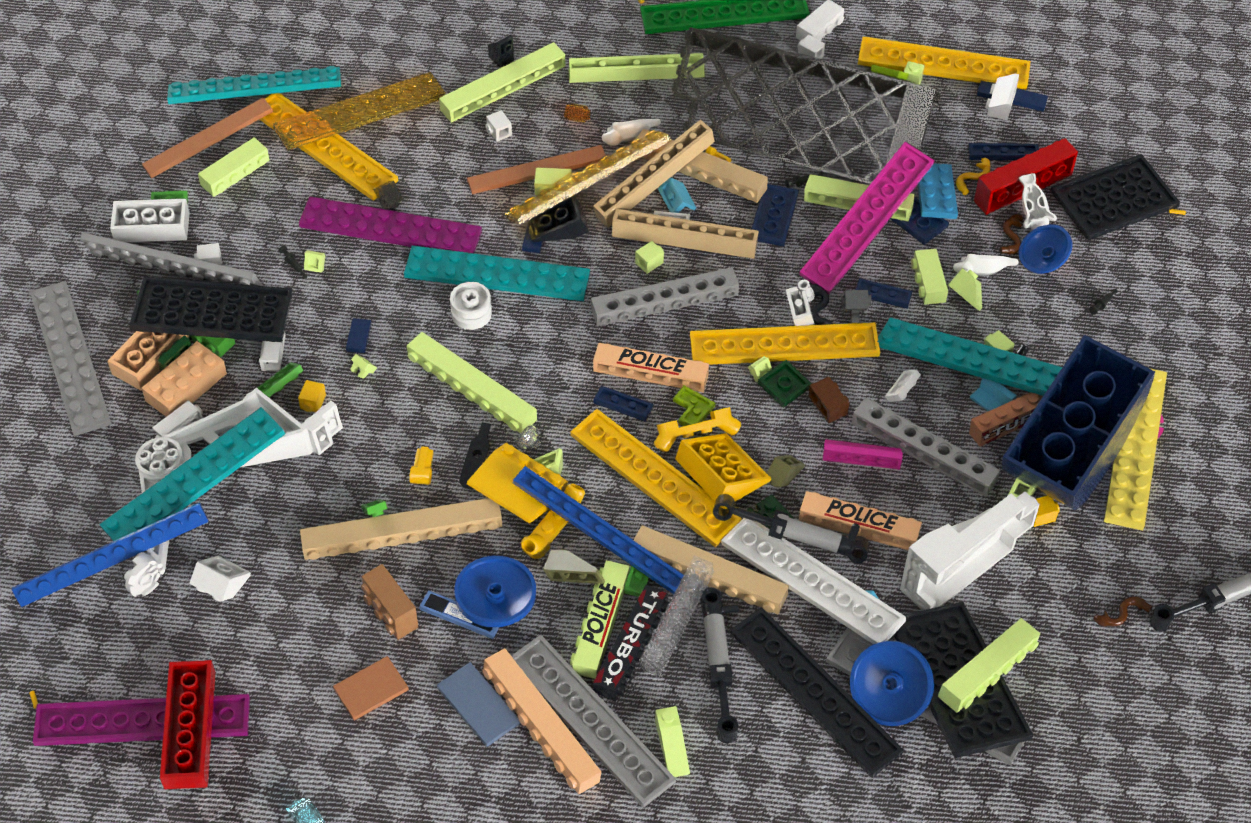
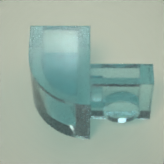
[286,797,325,823]

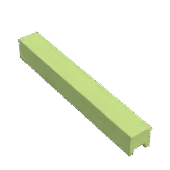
[568,53,705,83]

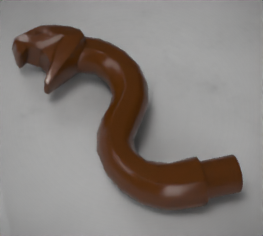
[1000,214,1023,255]
[1094,596,1153,627]

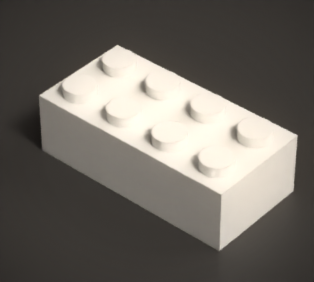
[110,199,190,242]

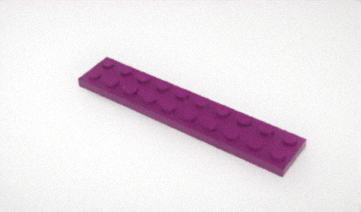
[299,196,482,253]
[33,694,250,746]

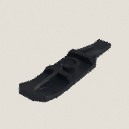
[459,422,491,490]

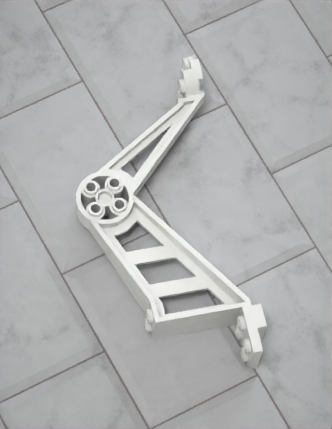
[124,388,343,597]

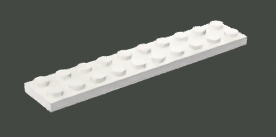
[721,518,906,644]

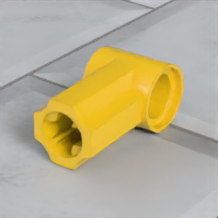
[410,446,434,485]

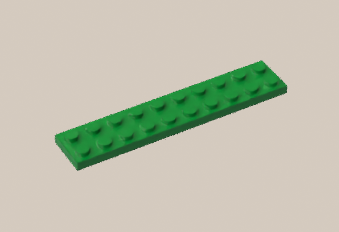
[640,0,810,34]

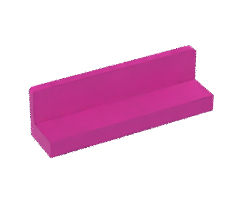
[823,439,903,470]

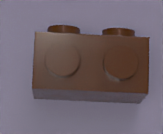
[808,376,850,424]

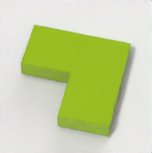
[871,65,909,80]
[673,385,716,426]

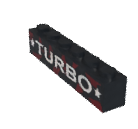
[593,585,670,702]

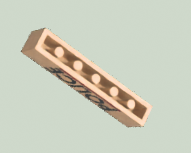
[593,343,709,393]
[799,491,922,550]

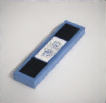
[419,590,499,639]

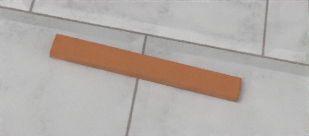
[142,98,273,179]
[467,145,607,194]

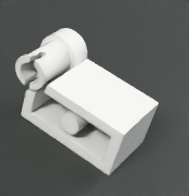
[786,279,815,326]

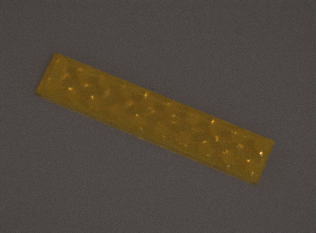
[273,72,446,150]
[506,130,671,225]

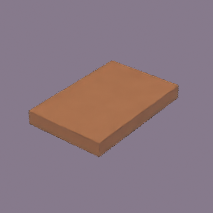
[333,656,409,721]

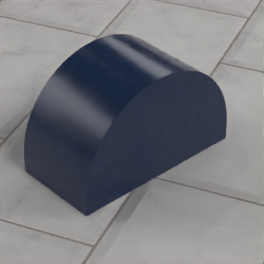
[1002,335,1155,510]

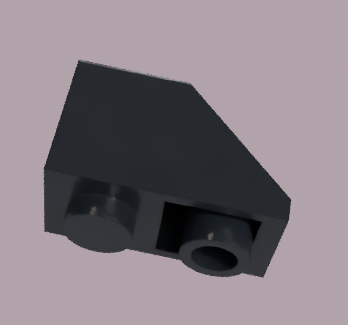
[488,35,514,68]

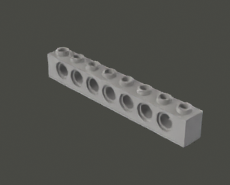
[591,267,739,326]
[852,397,1000,497]

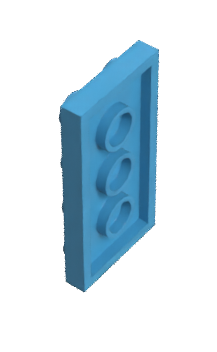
[917,163,958,219]

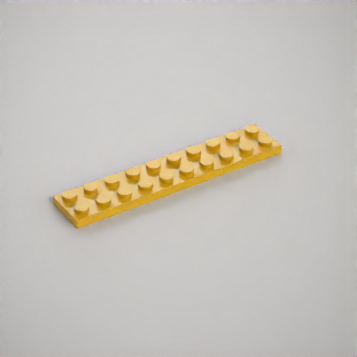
[857,36,1031,90]
[259,93,398,201]
[690,322,880,365]
[570,409,742,548]

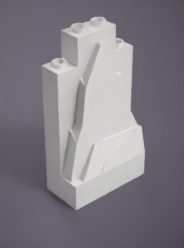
[900,492,1040,610]

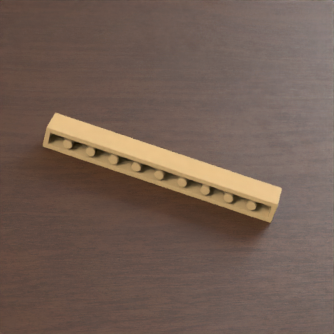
[300,498,502,560]

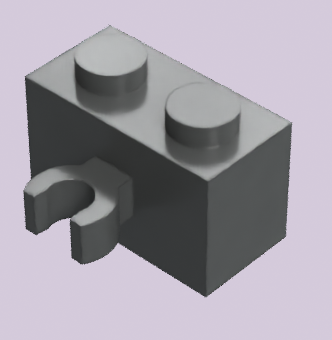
[841,290,871,324]

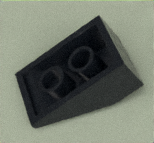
[525,194,589,242]

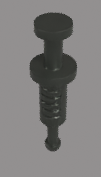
[785,173,823,188]
[278,245,307,279]
[1089,289,1118,315]

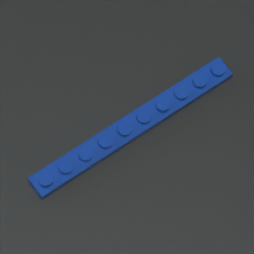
[513,466,688,596]
[12,502,209,607]

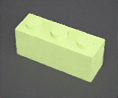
[911,249,948,305]

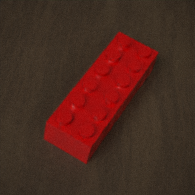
[974,138,1078,215]
[160,660,216,789]

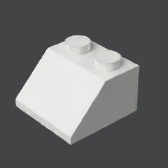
[985,74,1019,120]
[189,555,251,601]

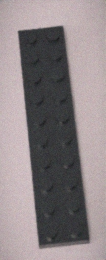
[730,607,904,778]

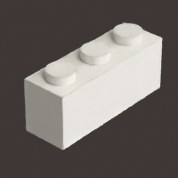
[796,0,844,41]

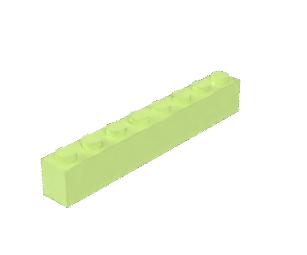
[439,42,566,123]
[407,332,537,434]

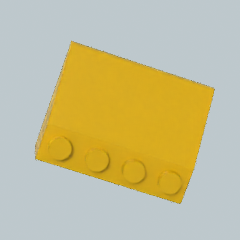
[675,433,771,502]
[467,443,568,524]

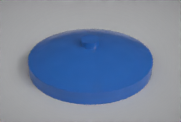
[454,556,536,627]
[850,641,934,726]

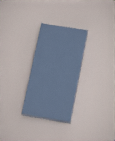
[437,662,521,747]

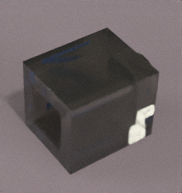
[373,180,403,210]

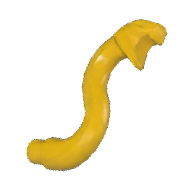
[955,157,991,195]

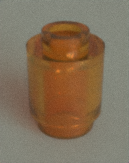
[564,103,591,123]

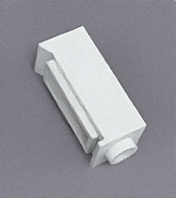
[259,332,286,371]
[152,400,203,438]

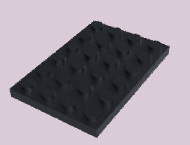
[1050,154,1180,241]

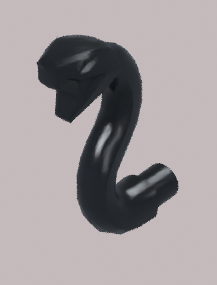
[810,284,833,325]

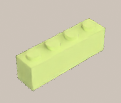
[198,138,269,197]

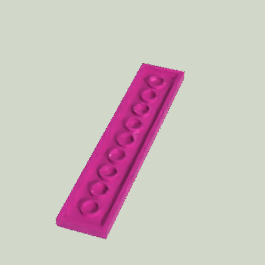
[799,142,934,295]

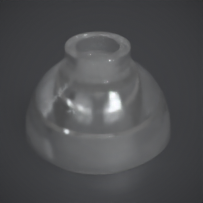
[515,424,541,450]

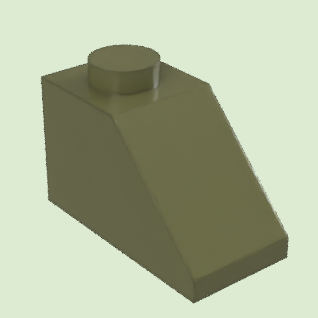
[767,455,805,488]

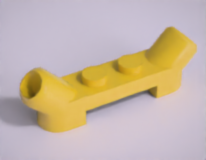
[654,407,741,452]
[521,483,585,559]

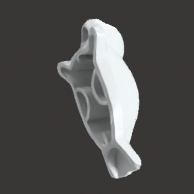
[602,119,661,146]
[1019,173,1057,230]
[953,254,1018,276]

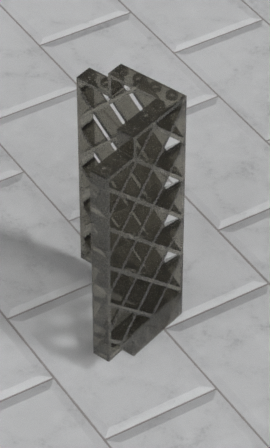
[672,27,942,184]

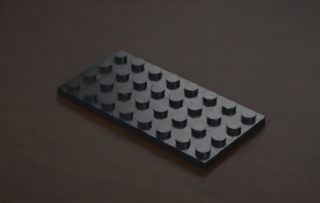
[129,276,293,342]
[894,601,1033,758]

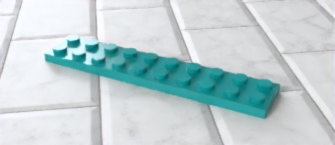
[167,66,341,104]
[404,245,590,302]
[877,317,1062,396]
[99,407,285,541]

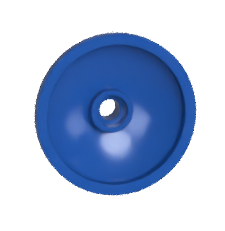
[1019,224,1073,274]

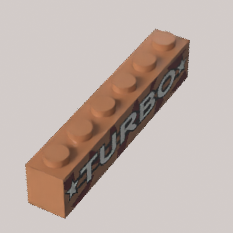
[969,392,1043,447]

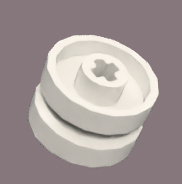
[450,282,492,330]

